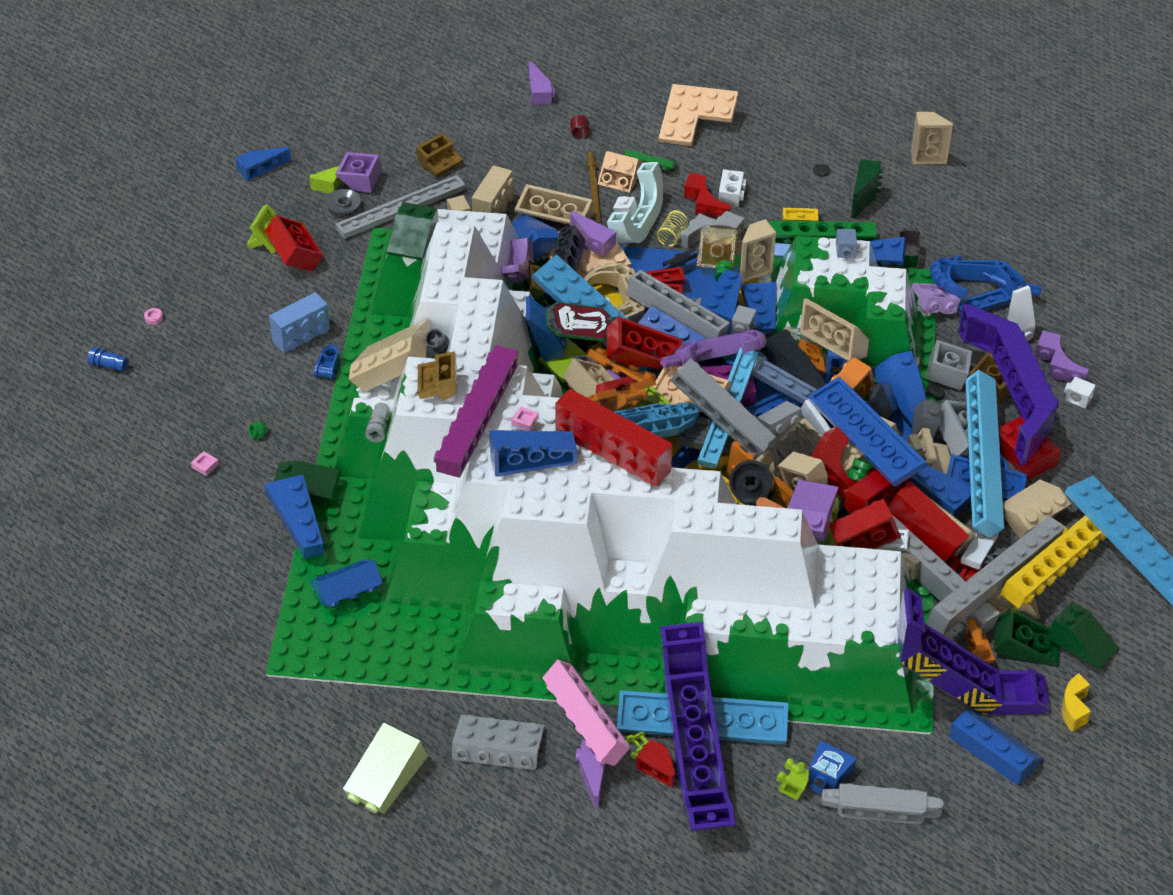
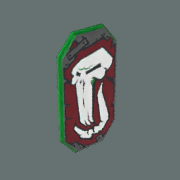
[546,302,613,342]

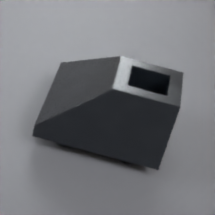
[865,382,897,421]

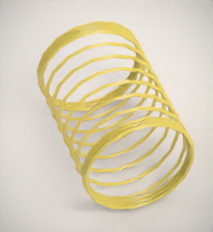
[657,210,688,246]

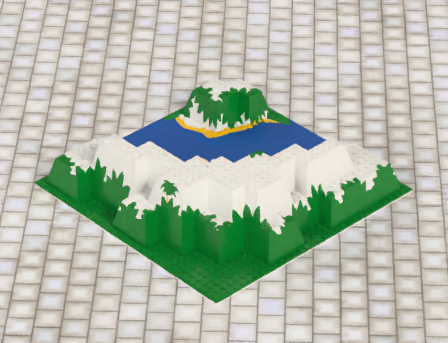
[266,206,935,734]

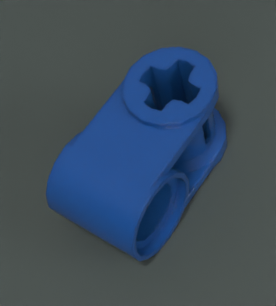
[314,345,340,380]

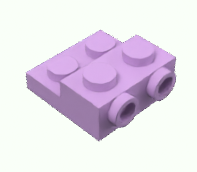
[912,283,960,314]

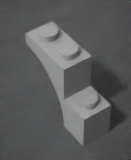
[680,211,745,248]

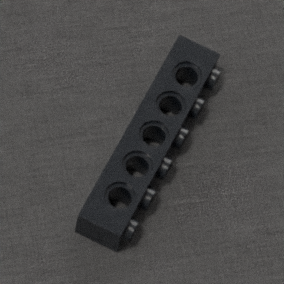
[542,225,586,306]

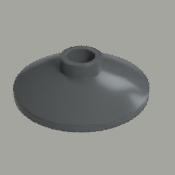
[326,189,361,214]

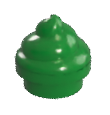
[249,421,270,440]

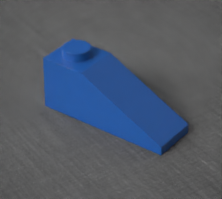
[235,147,291,181]

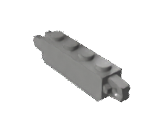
[821,783,944,825]

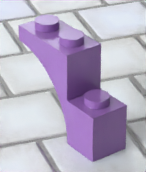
[501,238,534,284]
[1035,330,1089,383]

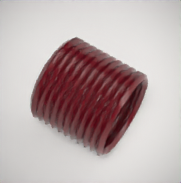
[570,115,590,139]

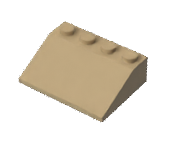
[349,318,430,392]

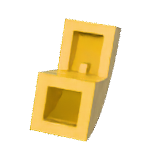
[1062,674,1091,732]

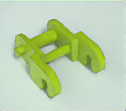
[626,731,648,759]

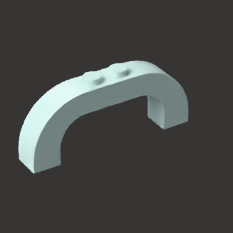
[607,162,663,244]

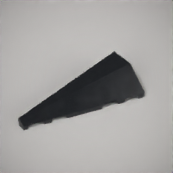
[760,329,826,390]

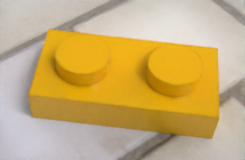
[783,208,818,221]

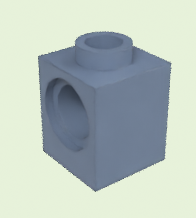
[835,229,857,258]

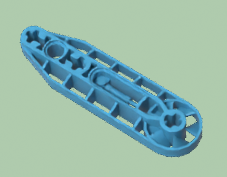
[615,402,700,438]

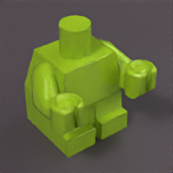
[777,758,809,800]

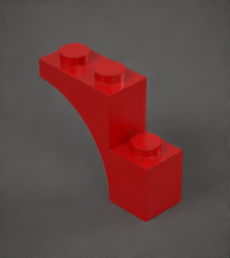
[684,173,731,219]

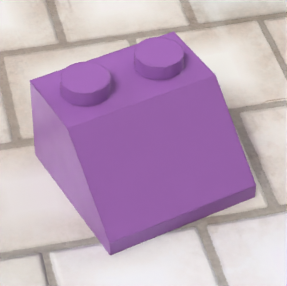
[336,152,382,193]

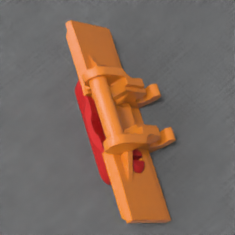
[587,376,656,411]

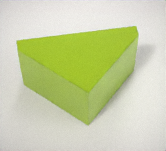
[309,166,342,194]

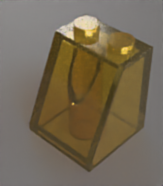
[697,226,740,268]

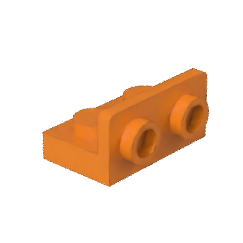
[798,339,826,376]
[965,619,995,663]

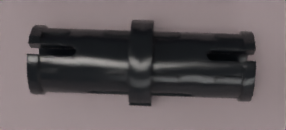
[662,247,698,269]

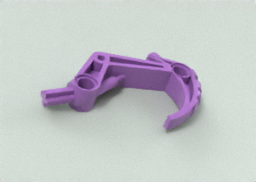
[660,330,766,369]

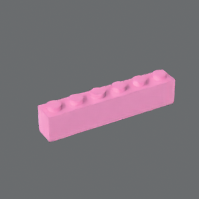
[543,660,630,766]

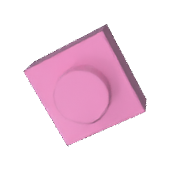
[511,406,539,431]
[191,451,219,476]

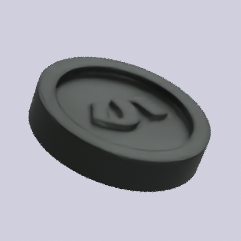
[813,164,830,177]
[926,382,944,399]

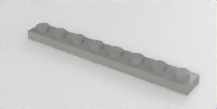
[335,175,466,239]

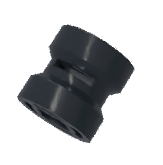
[425,329,450,354]

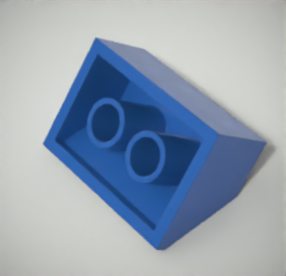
[310,559,383,607]

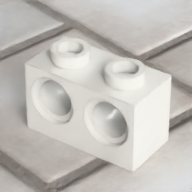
[718,170,746,207]

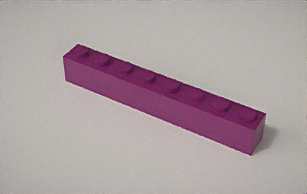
[434,345,519,478]

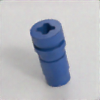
[87,347,129,372]

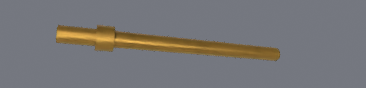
[586,152,601,224]

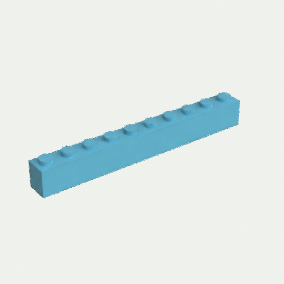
[966,370,1004,538]

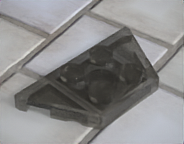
[768,421,821,481]

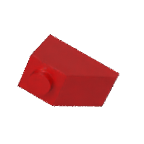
[636,739,675,788]

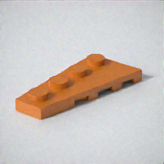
[587,347,657,382]
[725,440,794,508]

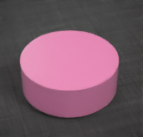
[144,308,163,325]

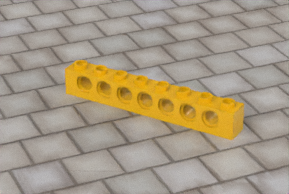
[1000,515,1107,609]

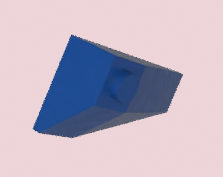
[512,214,559,261]
[873,351,926,427]

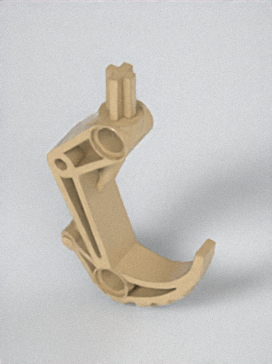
[584,263,645,323]

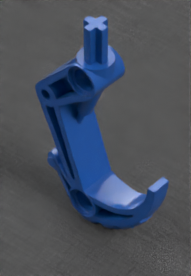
[930,255,1042,299]

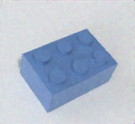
[269,292,330,353]

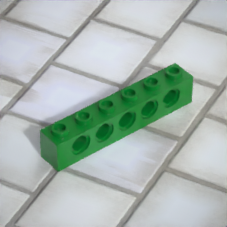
[769,221,877,245]

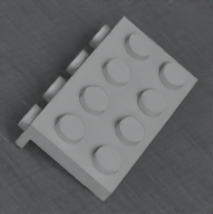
[452,715,544,770]

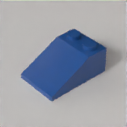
[526,296,567,362]

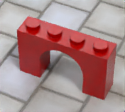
[811,426,877,500]

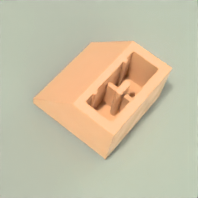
[598,151,643,193]

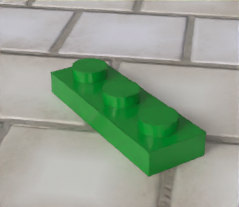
[624,149,678,172]

